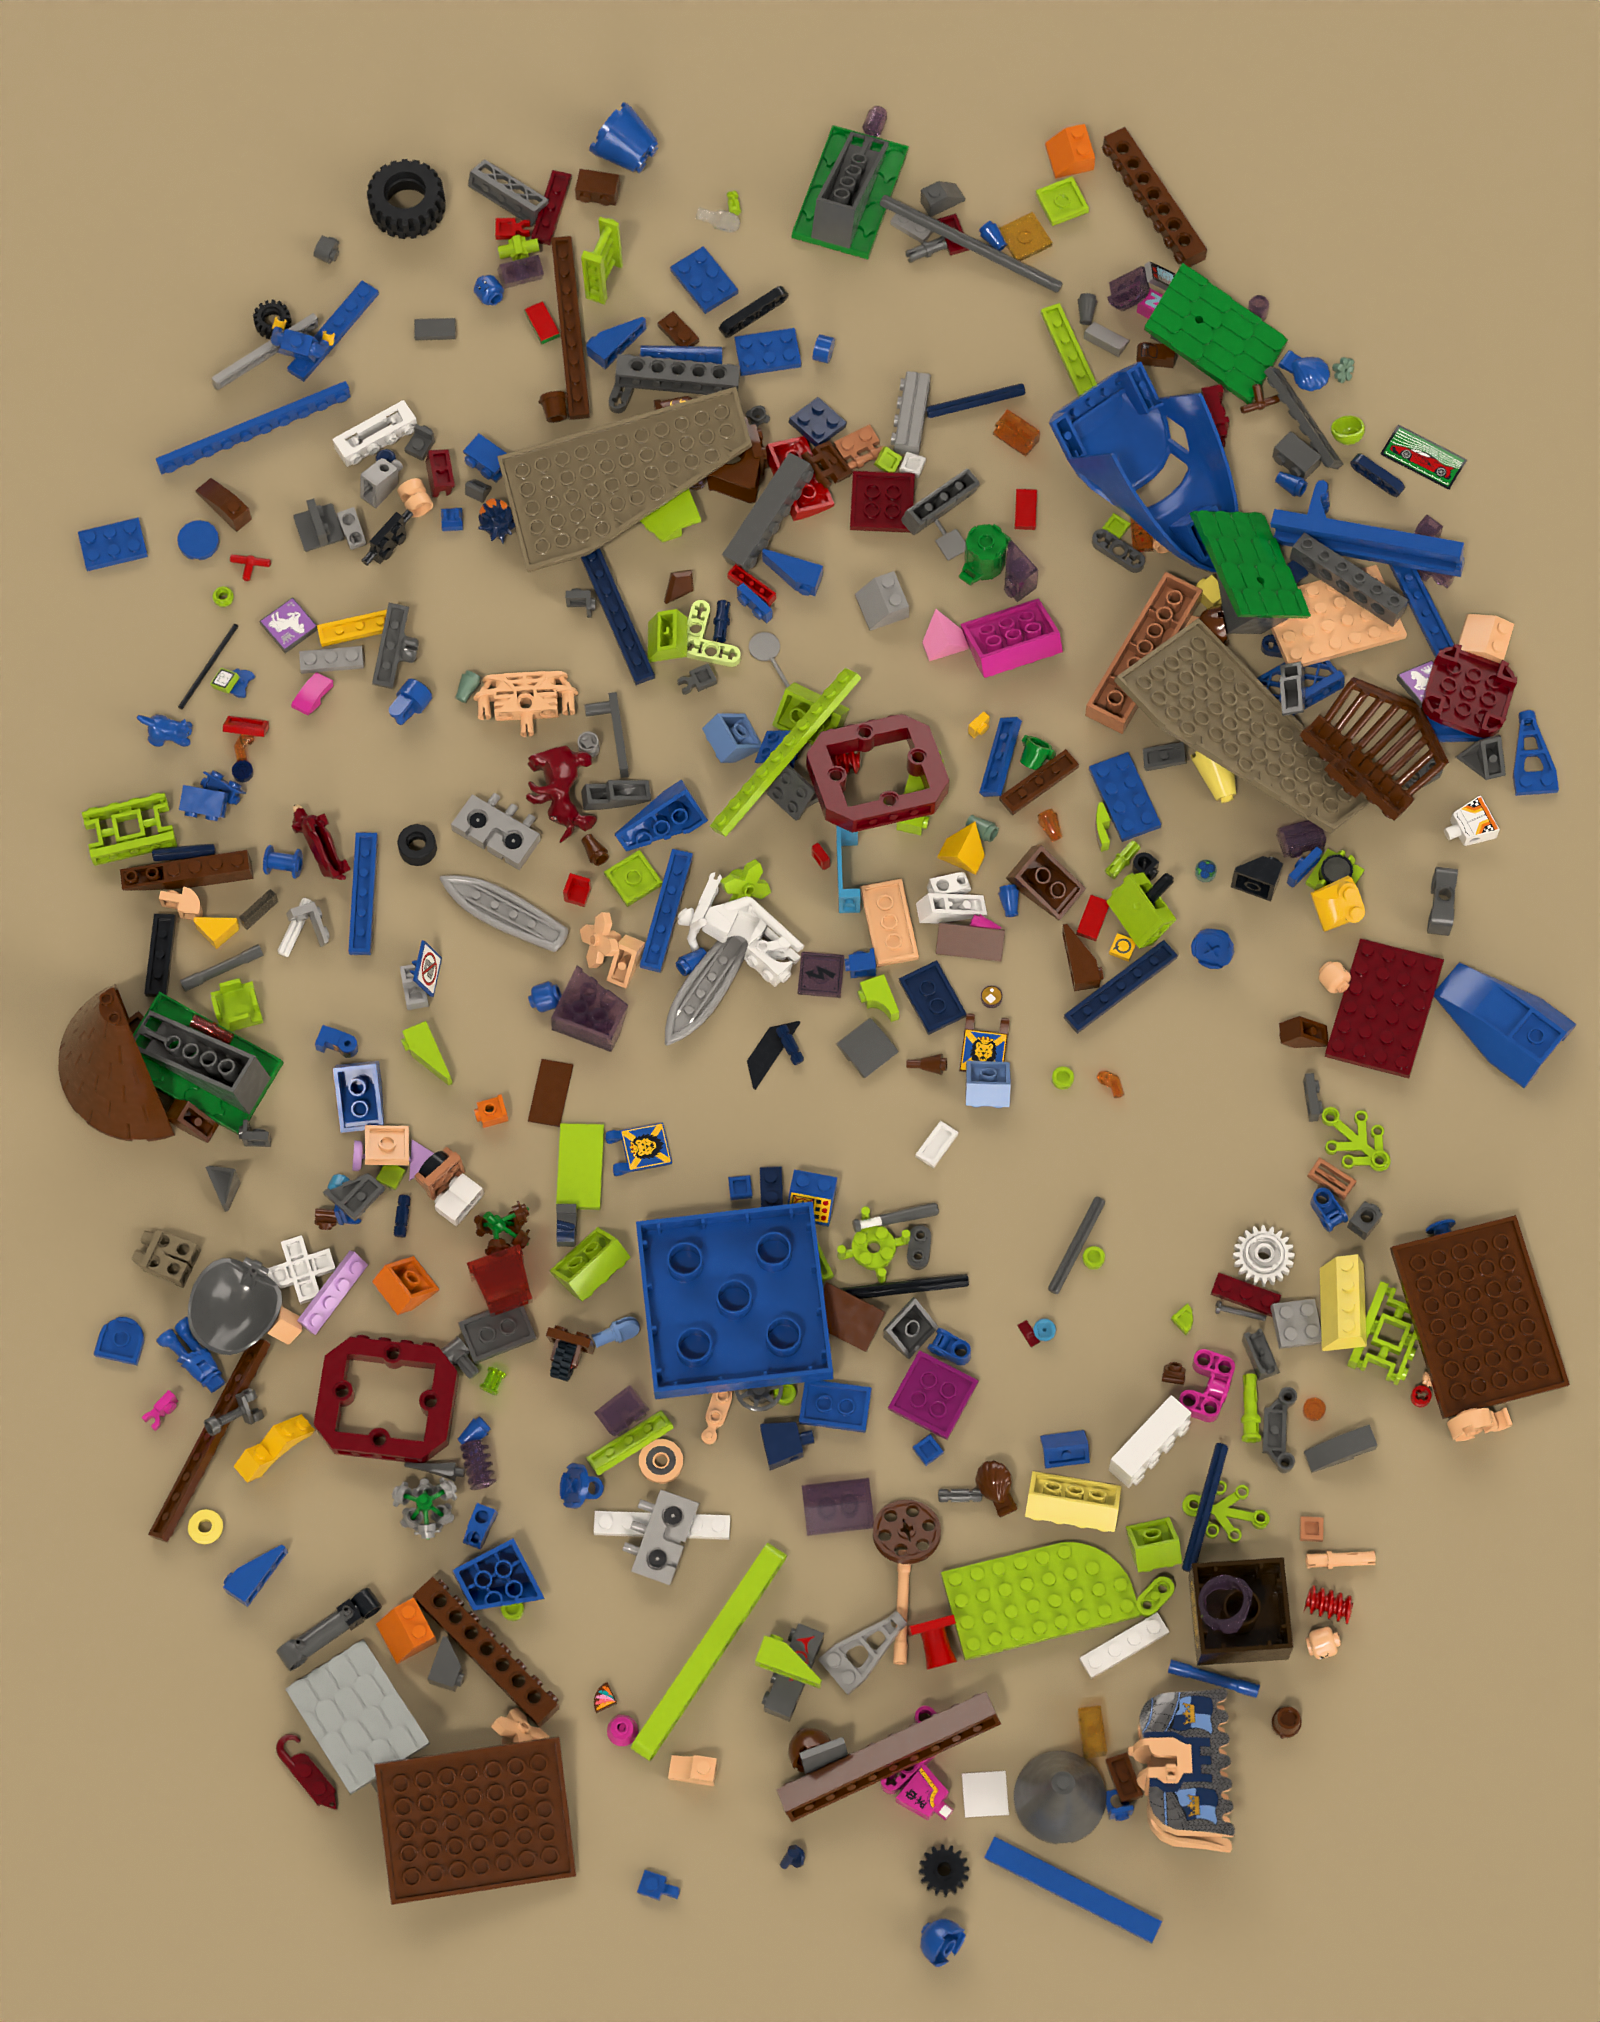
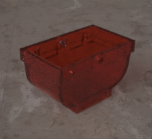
[467,1244,533,1317]

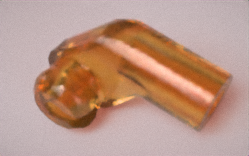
[234,734,254,763]
[1097,1071,1124,1098]

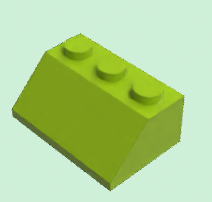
[772,682,850,745]
[549,1227,631,1301]

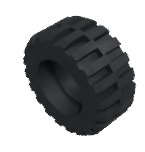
[367,159,446,239]

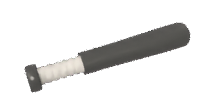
[852,1203,939,1232]

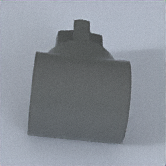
[441,1336,479,1379]

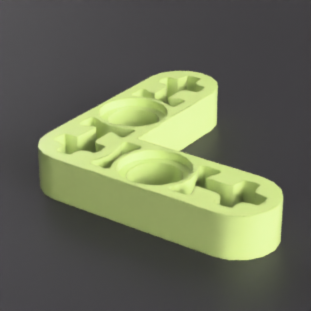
[687,600,741,667]

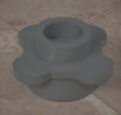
[746,406,770,427]

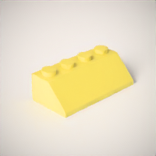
[1320,1254,1367,1351]
[1025,1471,1121,1532]

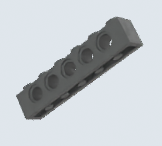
[615,354,740,395]
[1289,532,1408,627]

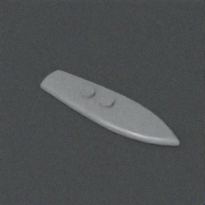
[440,875,568,952]
[665,936,748,1046]

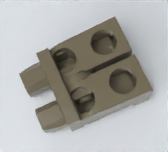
[132,1230,201,1288]

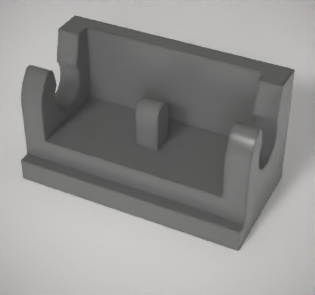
[1242,1329,1280,1381]

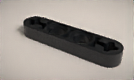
[719,286,789,338]

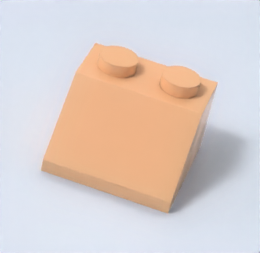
[1458,614,1514,663]

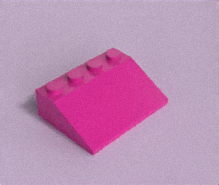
[960,598,1063,678]

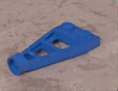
[1513,710,1559,796]

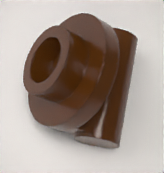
[314,1208,337,1230]
[1162,1362,1186,1385]

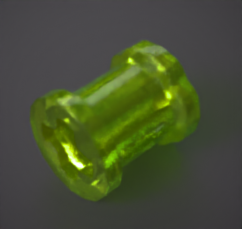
[479,1367,506,1395]

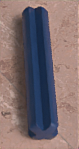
[152,844,216,861]

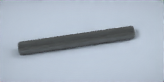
[1048,1197,1105,1294]

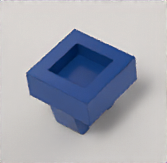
[441,508,463,531]

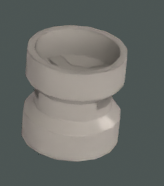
[577,731,600,758]

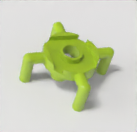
[837,1206,910,1283]

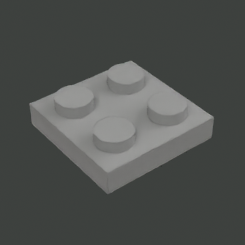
[1270,1299,1322,1349]

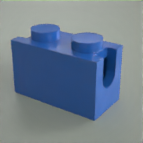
[463,433,507,483]
[179,785,229,821]

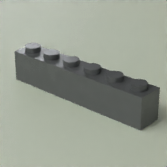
[722,452,814,572]

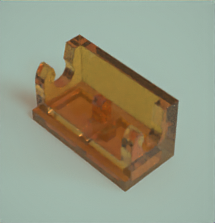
[993,409,1040,457]

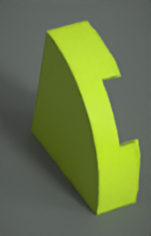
[1171,1303,1193,1335]

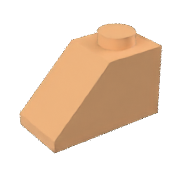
[606,935,645,988]

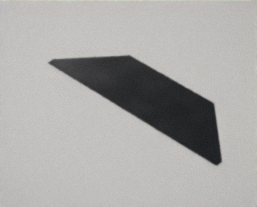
[747,1021,801,1090]

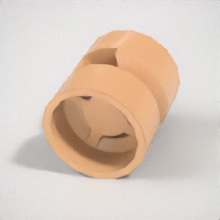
[397,478,434,518]

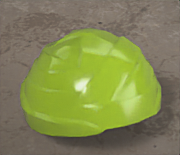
[1331,416,1365,445]

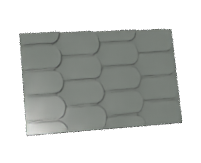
[285,1640,430,1795]

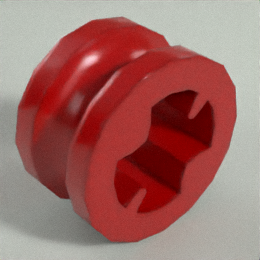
[1410,1385,1432,1408]

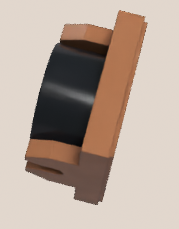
[414,1147,465,1200]

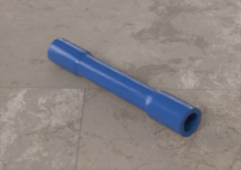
[1168,1659,1260,1698]

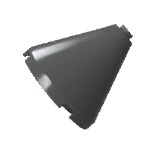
[1013,1751,1106,1844]

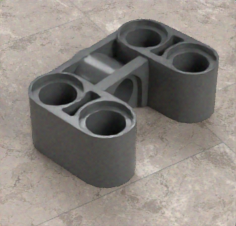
[1427,867,1458,936]

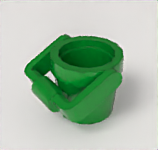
[1020,735,1056,770]

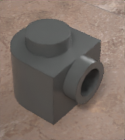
[314,235,339,264]

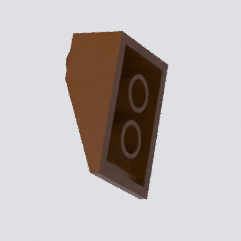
[1006,845,1086,920]

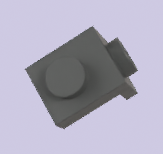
[565,589,596,618]

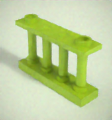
[581,217,623,305]

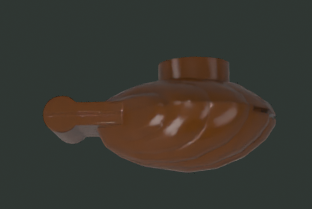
[975,1460,1017,1517]

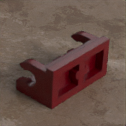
[426,449,455,498]

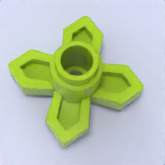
[720,859,771,901]

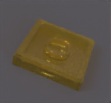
[999,212,1053,261]

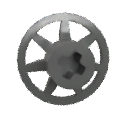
[735,1385,783,1412]

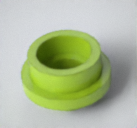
[213,586,234,607]

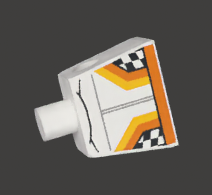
[1444,796,1500,846]

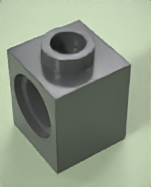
[1347,1201,1383,1240]

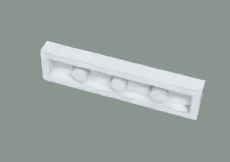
[1079,1613,1169,1679]

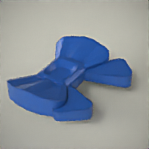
[230,668,255,698]

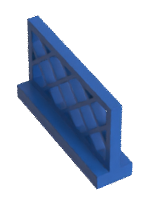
[1257,660,1345,716]

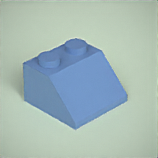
[702,713,762,763]
[965,1061,1011,1108]

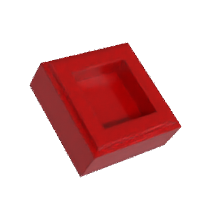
[812,842,830,870]

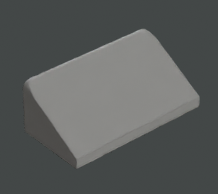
[1084,322,1129,357]

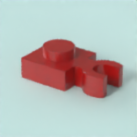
[495,218,530,240]

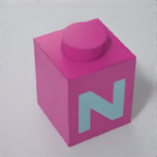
[1136,287,1163,319]

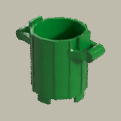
[959,524,1011,586]

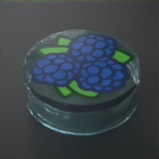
[1195,860,1217,882]

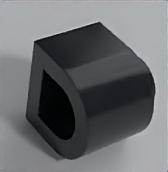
[1132,852,1159,881]

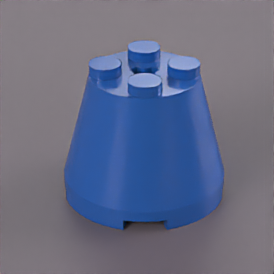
[589,102,658,173]

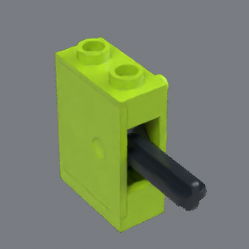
[1106,872,1177,949]

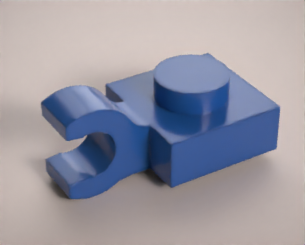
[637,1870,680,1901]

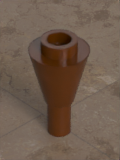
[906,1054,947,1075]

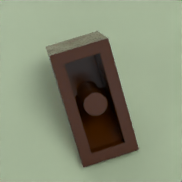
[1279,1016,1328,1048]
[166,1099,219,1143]

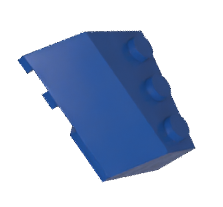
[453,1538,545,1611]

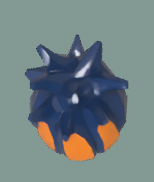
[478,498,516,544]

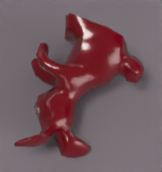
[526,746,597,843]

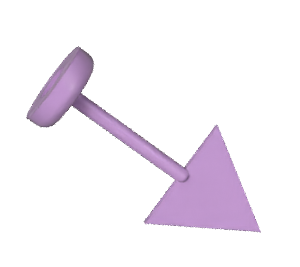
[352,1140,434,1180]

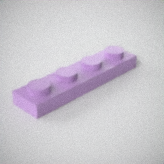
[297,1250,368,1335]

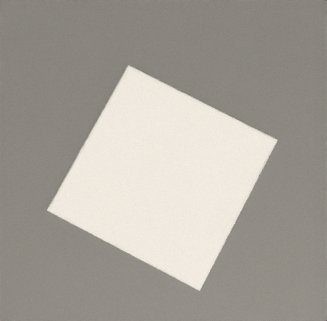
[962,1771,1009,1817]

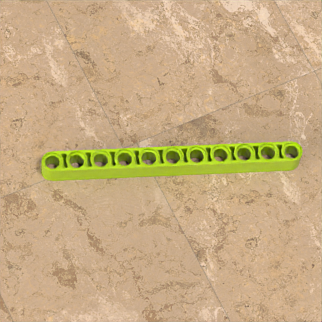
[630,1543,787,1761]

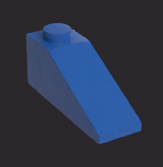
[586,317,646,370]
[762,549,823,596]
[223,1545,288,1607]

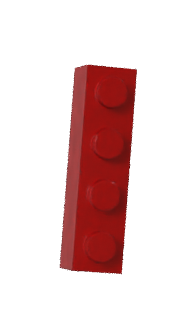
[727,564,776,607]

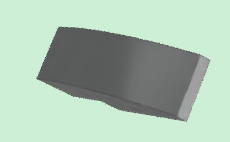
[1280,662,1305,716]
[581,780,651,810]
[1304,1424,1378,1473]

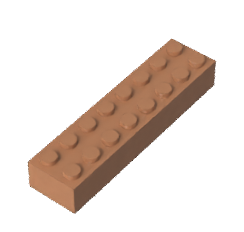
[1085,572,1203,734]

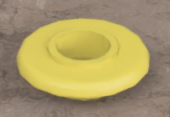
[187,1509,223,1544]

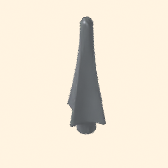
[404,1462,465,1481]

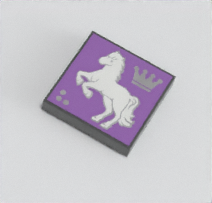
[259,597,318,653]
[1396,660,1433,708]

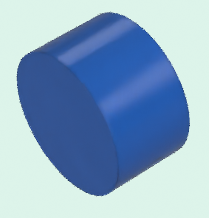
[812,334,835,364]

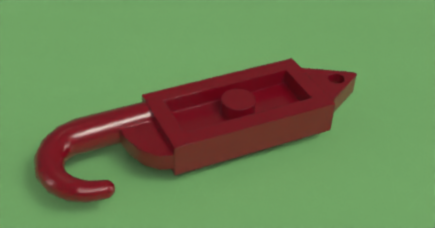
[276,1734,337,1810]

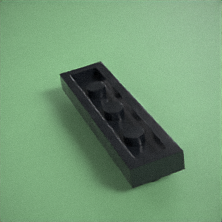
[144,913,176,997]

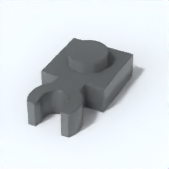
[677,663,717,695]

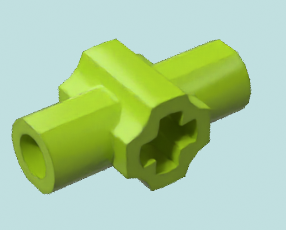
[497,235,540,262]

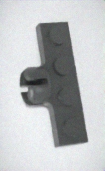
[372,603,419,689]

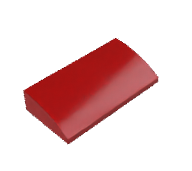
[766,436,835,521]

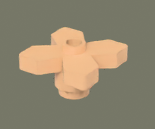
[580,912,622,968]
[491,1708,549,1745]

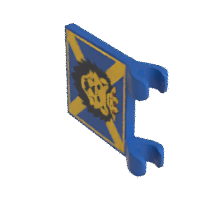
[605,1122,672,1176]

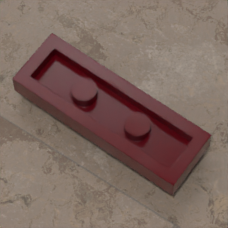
[1211,1272,1281,1317]

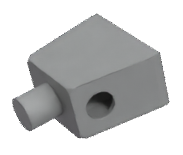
[360,458,403,508]

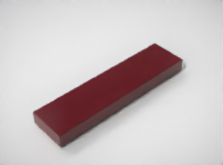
[531,170,572,246]

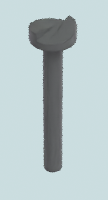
[1216,1301,1266,1321]

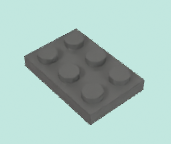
[458,1298,537,1364]

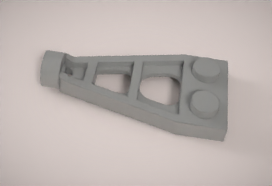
[818,1610,908,1695]

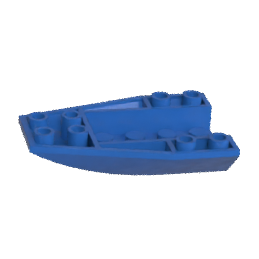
[1434,963,1577,1088]

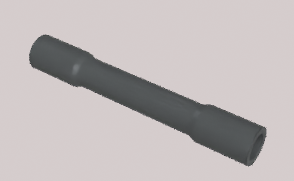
[180,944,264,992]

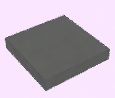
[799,1737,848,1774]

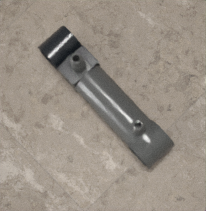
[276,1588,382,1671]

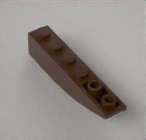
[120,850,253,891]

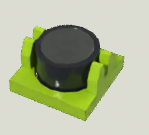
[1305,848,1365,890]

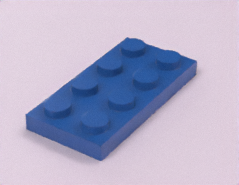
[1089,752,1162,842]

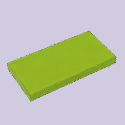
[556,1123,604,1210]

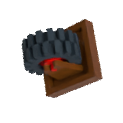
[546,1325,595,1382]

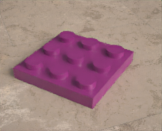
[888,1350,979,1440]

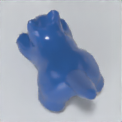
[137,714,193,747]

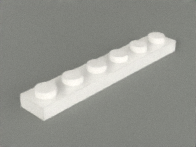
[594,1511,730,1540]

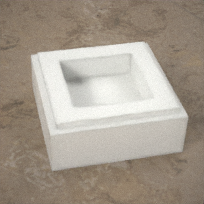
[900,452,926,478]

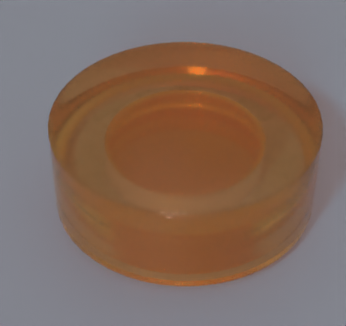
[1303,1398,1326,1421]

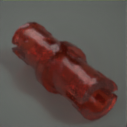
[189,1014,235,1045]

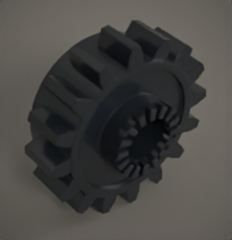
[919,1844,970,1897]

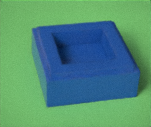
[728,1175,752,1200]
[912,1434,944,1466]

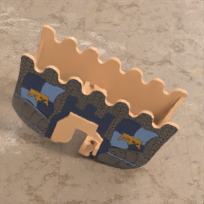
[1128,1688,1235,1853]

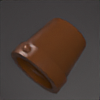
[538,391,568,423]
[1271,1706,1302,1739]

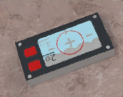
[1144,262,1175,291]

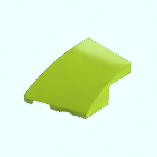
[640,488,701,542]

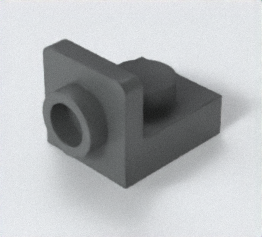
[405,424,435,461]
[239,1119,271,1147]

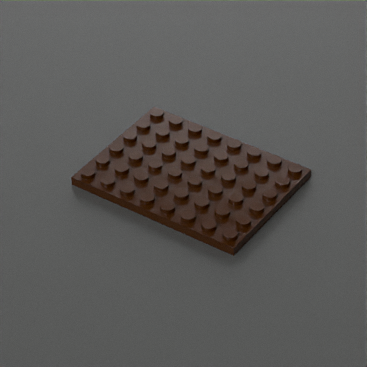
[1390,1215,1570,1419]
[374,1736,576,1905]

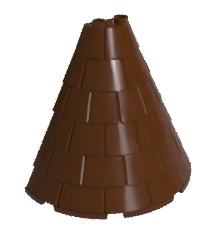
[58,984,175,1142]

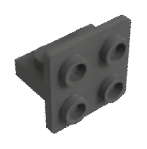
[293,498,344,552]
[767,764,818,821]

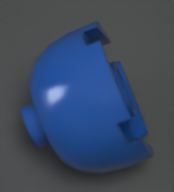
[920,1919,966,1967]

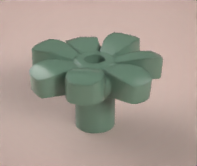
[1332,357,1354,383]

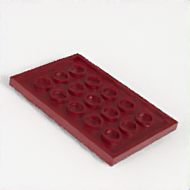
[1325,938,1444,1079]

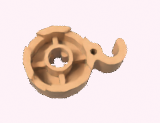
[1447,1408,1513,1442]

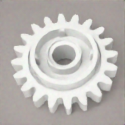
[1233,1225,1295,1287]

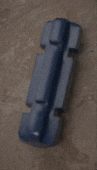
[776,1024,804,1065]
[394,1195,411,1238]

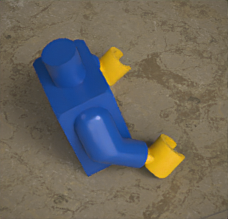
[271,317,335,363]

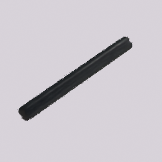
[840,1274,969,1299]

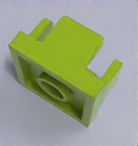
[211,978,264,1032]

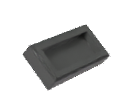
[414,318,456,341]

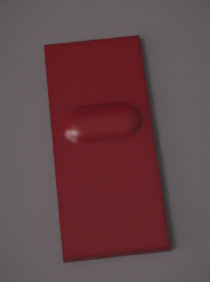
[1017,1320,1040,1347]

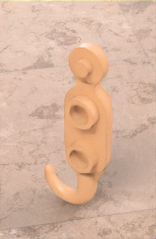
[701,1391,732,1445]

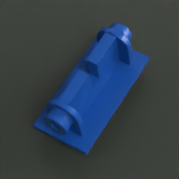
[200,770,246,805]

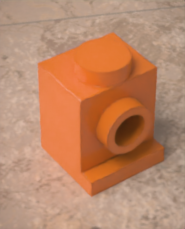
[474,1094,509,1128]

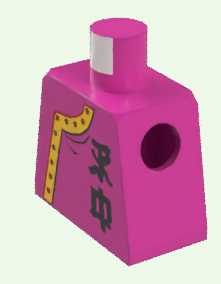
[896,1764,953,1820]

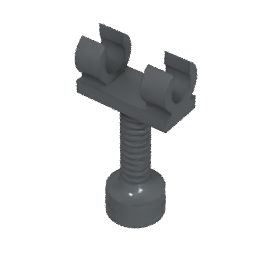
[204,1388,264,1436]

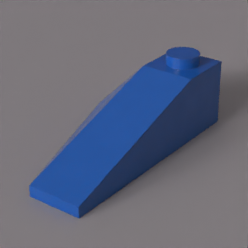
[615,779,708,851]

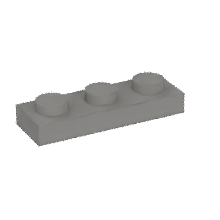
[299,646,364,674]

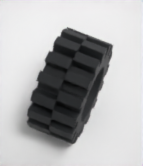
[253,299,292,340]

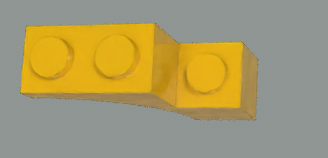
[233,1414,315,1483]

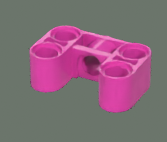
[1179,1349,1235,1423]

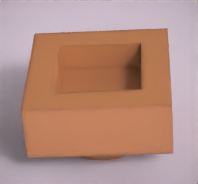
[1300,1517,1323,1542]

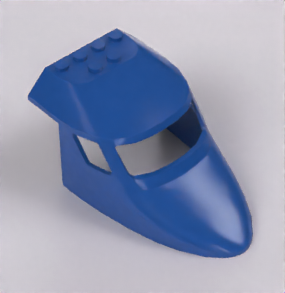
[1049,362,1239,573]

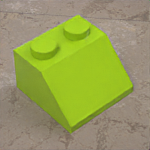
[1125,1517,1182,1573]

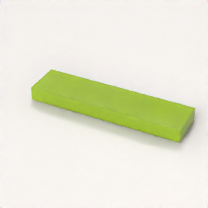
[586,1410,674,1476]

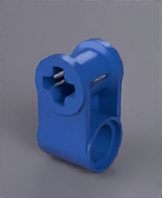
[1310,1188,1349,1232]
[927,1328,971,1366]

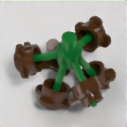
[474,1200,530,1258]

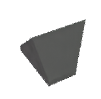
[1456,735,1506,780]
[205,1166,241,1212]

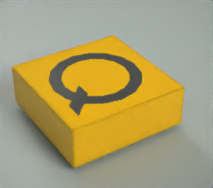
[1109,933,1136,962]

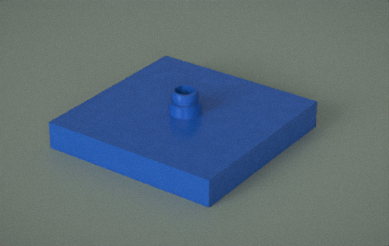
[636,1201,833,1400]

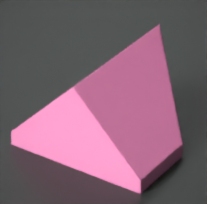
[922,609,969,661]

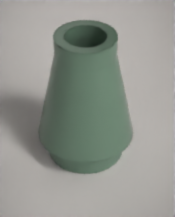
[455,670,481,703]
[966,815,999,842]

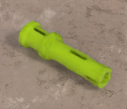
[1241,1373,1262,1443]

